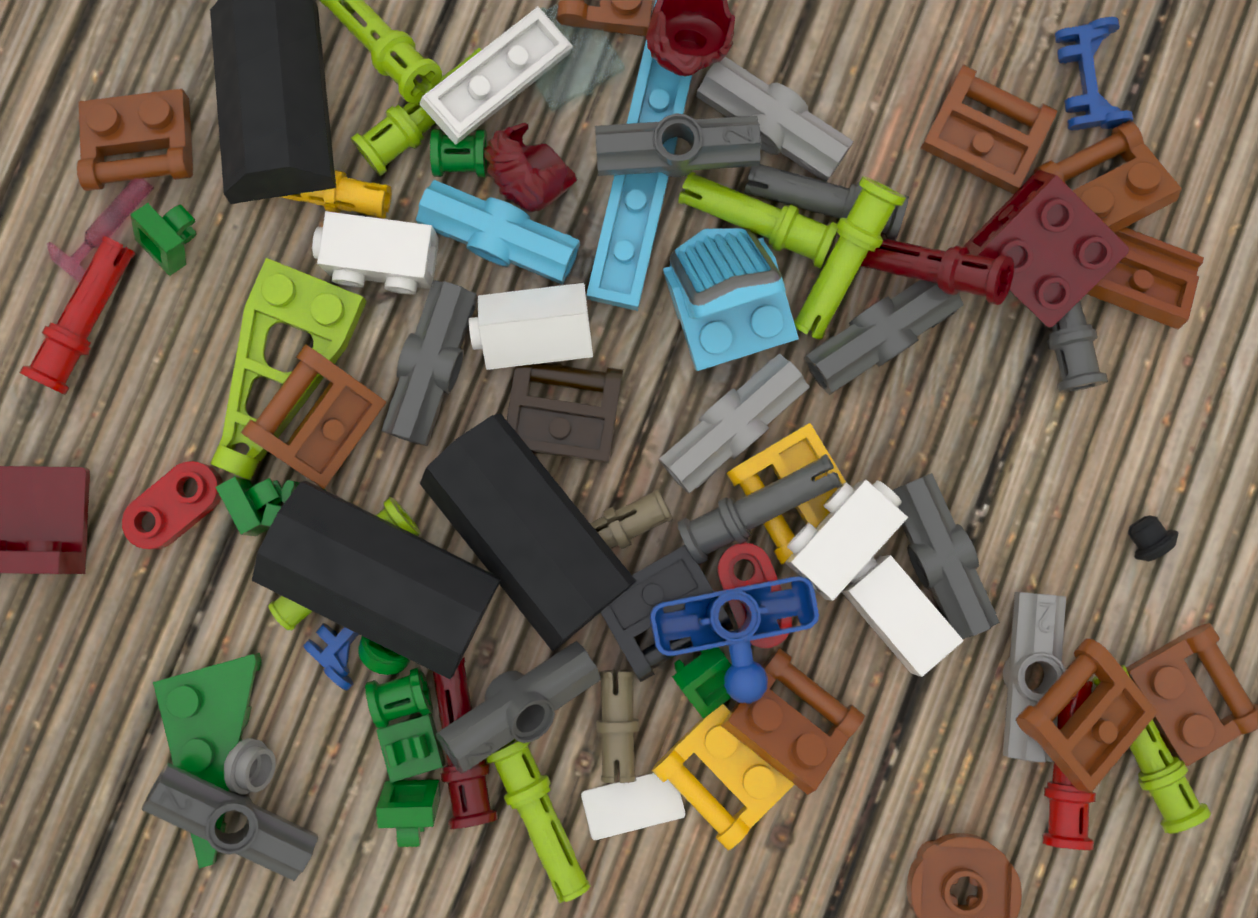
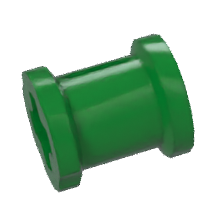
[430,129,488,178]
[365,667,433,729]

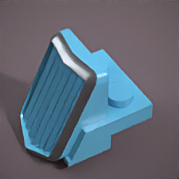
[663,228,799,371]

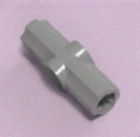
[696,57,854,182]
[659,353,810,494]
[1003,592,1066,763]

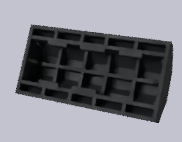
[210,0,336,204]
[420,414,637,651]
[252,481,502,679]

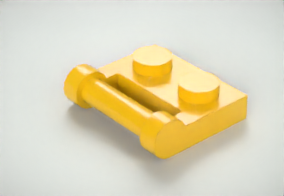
[726,423,846,565]
[651,704,795,850]

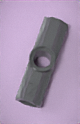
[595,113,761,178]
[382,280,478,447]
[804,280,964,395]
[892,473,1000,639]
[436,641,601,774]
[142,762,318,881]

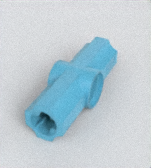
[416,180,580,285]

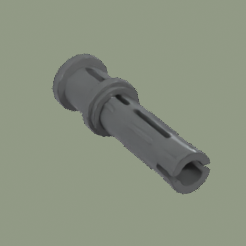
[744,164,909,241]
[1047,300,1108,393]
[678,454,842,564]

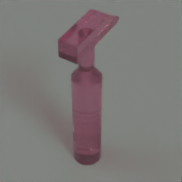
[47,179,154,282]

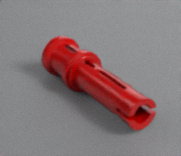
[19,236,136,395]
[1042,681,1096,850]

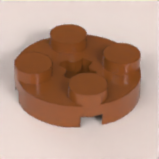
[907,833,1022,918]

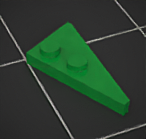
[153,653,262,869]

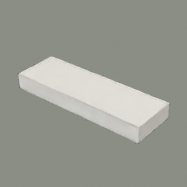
[420,7,573,145]

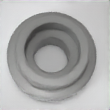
[224,738,276,794]

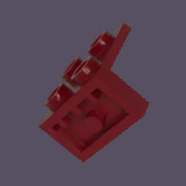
[963,169,1129,327]
[0,466,90,574]

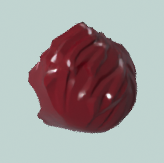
[646,0,735,77]
[484,122,577,212]

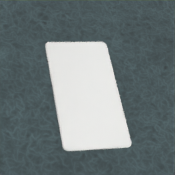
[581,773,685,840]

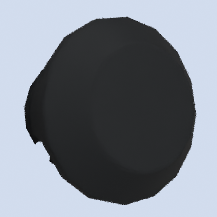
[1128,515,1179,562]

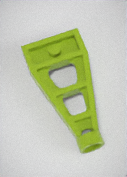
[210,258,367,480]

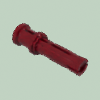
[860,239,1014,305]
[433,657,498,829]

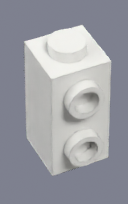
[312,211,439,294]
[469,283,593,370]
[785,480,908,601]
[841,555,964,677]

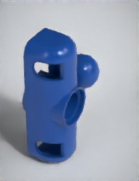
[650,576,819,704]

